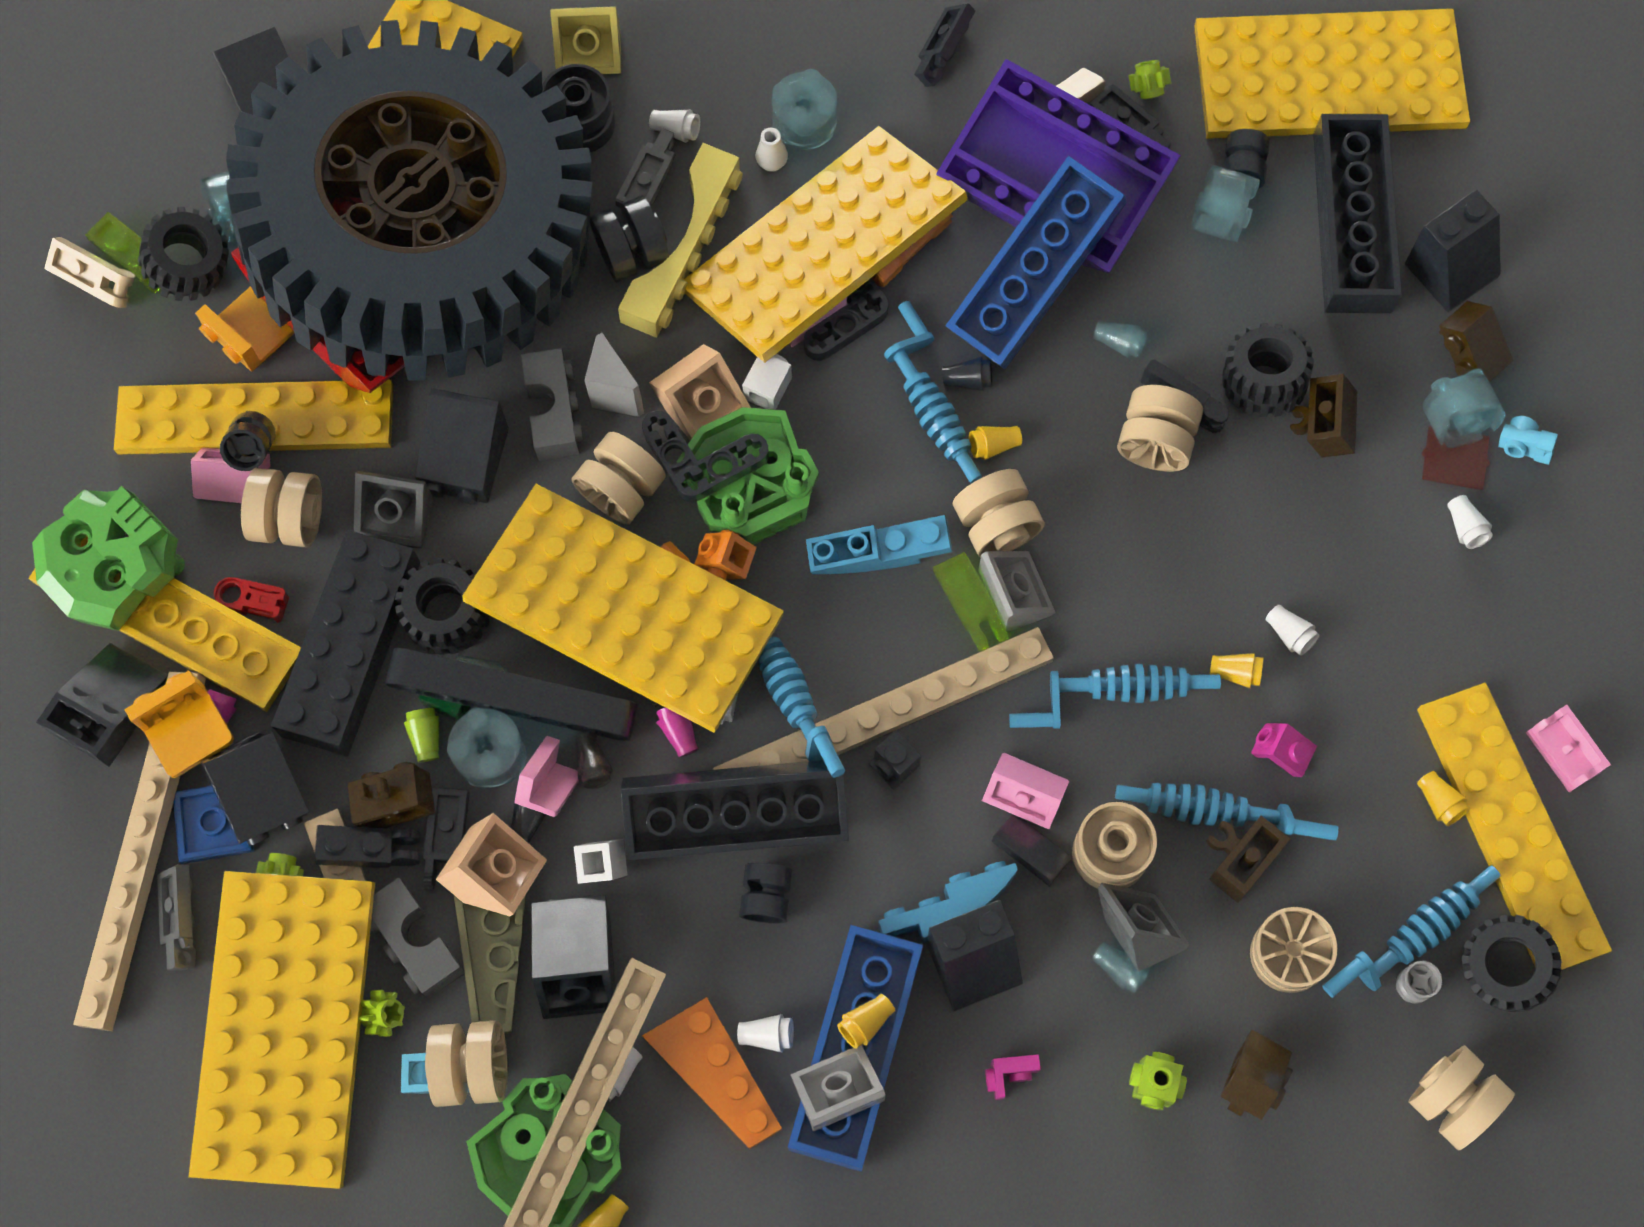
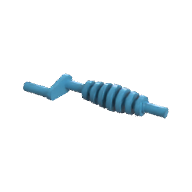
[884,301,982,484]
[758,637,845,778]
[1009,664,1221,729]
[1115,783,1338,841]
[1323,865,1501,998]

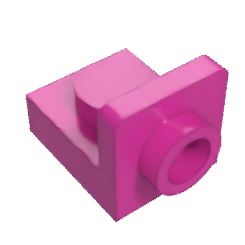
[985,1054,1041,1100]

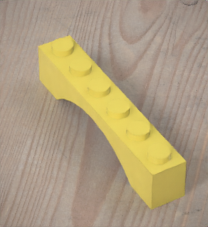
[618,143,743,338]

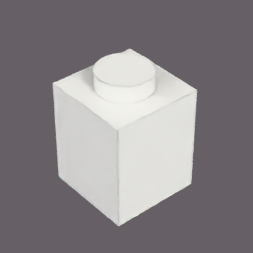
[742,354,792,410]
[574,839,628,884]

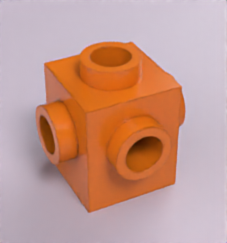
[694,530,757,581]

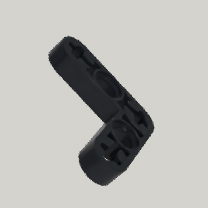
[804,278,888,361]
[642,411,769,502]

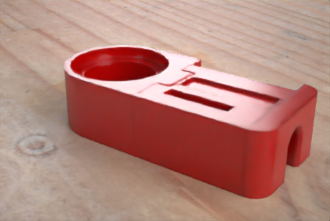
[214,577,289,623]

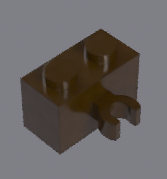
[1439,301,1513,386]
[1290,373,1358,458]
[348,762,435,828]
[1206,815,1290,903]
[1220,1030,1293,1120]

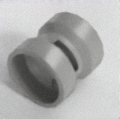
[1396,961,1442,1004]

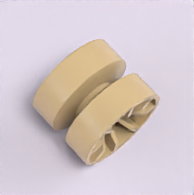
[1117,385,1203,472]
[571,432,666,524]
[241,468,322,548]
[952,469,1045,558]
[1072,802,1157,888]
[1250,907,1337,993]
[425,1020,508,1107]
[1408,1045,1515,1150]

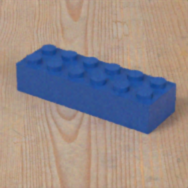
[946,156,1127,370]
[788,925,923,1172]

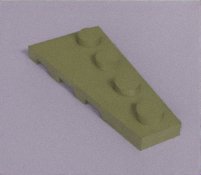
[454,893,527,1034]

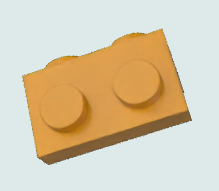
[195,286,294,372]
[124,671,234,778]

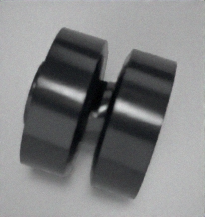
[543,64,615,152]
[590,195,669,283]

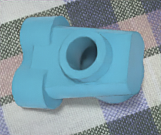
[1498,416,1558,465]

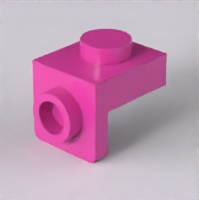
[1251,723,1317,777]

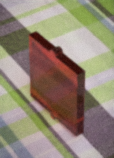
[1421,426,1490,490]

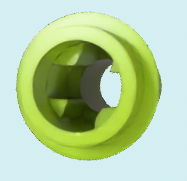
[404,708,439,763]

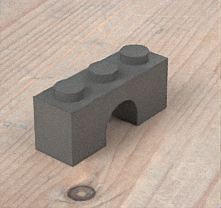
[521,348,584,461]
[371,878,465,999]

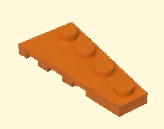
[642,997,782,1149]

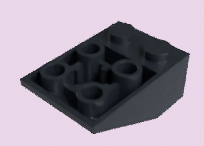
[36,643,168,767]

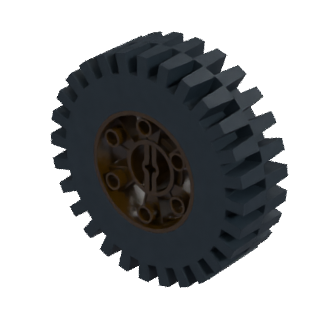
[226,20,592,380]

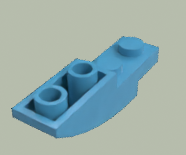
[806,515,953,574]
[878,861,1018,944]

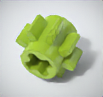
[1128,60,1171,99]
[256,853,304,877]
[359,990,405,1037]

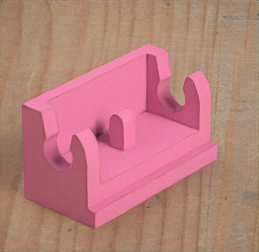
[1526,705,1611,792]

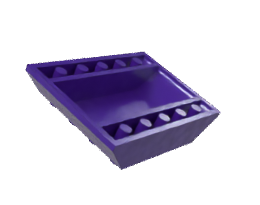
[936,59,1181,274]

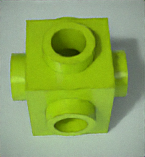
[1129,1052,1187,1110]

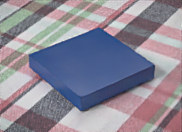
[173,786,254,864]

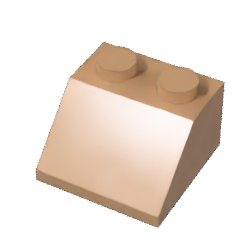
[649,344,751,441]
[436,813,547,916]

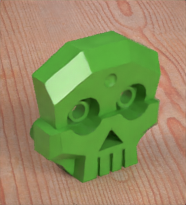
[676,407,819,545]
[32,486,185,631]
[466,1074,622,1227]

